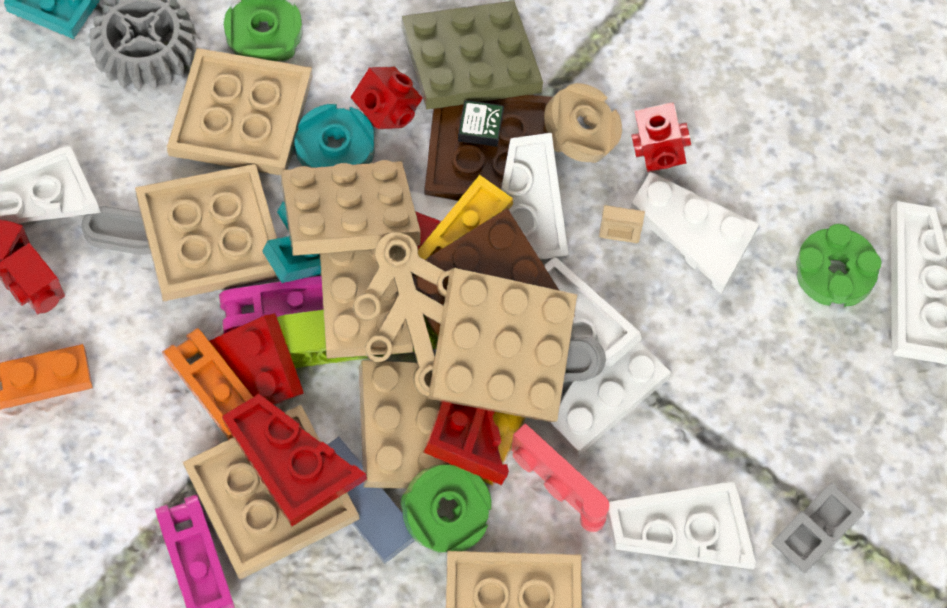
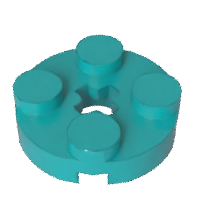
[295,104,374,168]

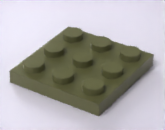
[402,1,543,110]

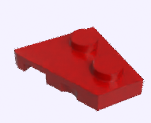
[209,313,304,405]

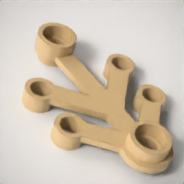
[353,232,450,397]

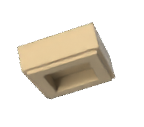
[599,205,645,243]

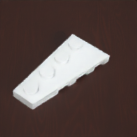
[891,201,947,364]

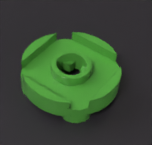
[224,0,303,62]
[796,224,882,307]
[401,465,492,552]

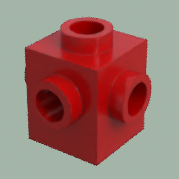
[350,67,423,129]
[631,102,691,172]

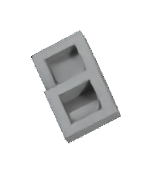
[771,482,864,574]

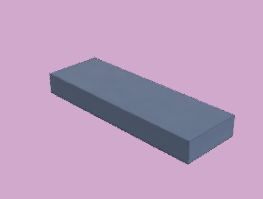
[328,436,415,564]

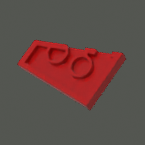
[221,394,367,527]

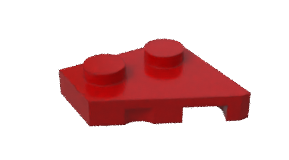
[423,401,509,486]

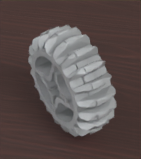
[89,0,197,91]

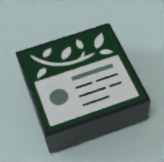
[458,100,504,147]

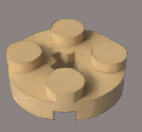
[544,83,622,163]

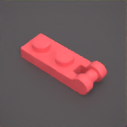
[512,423,610,532]

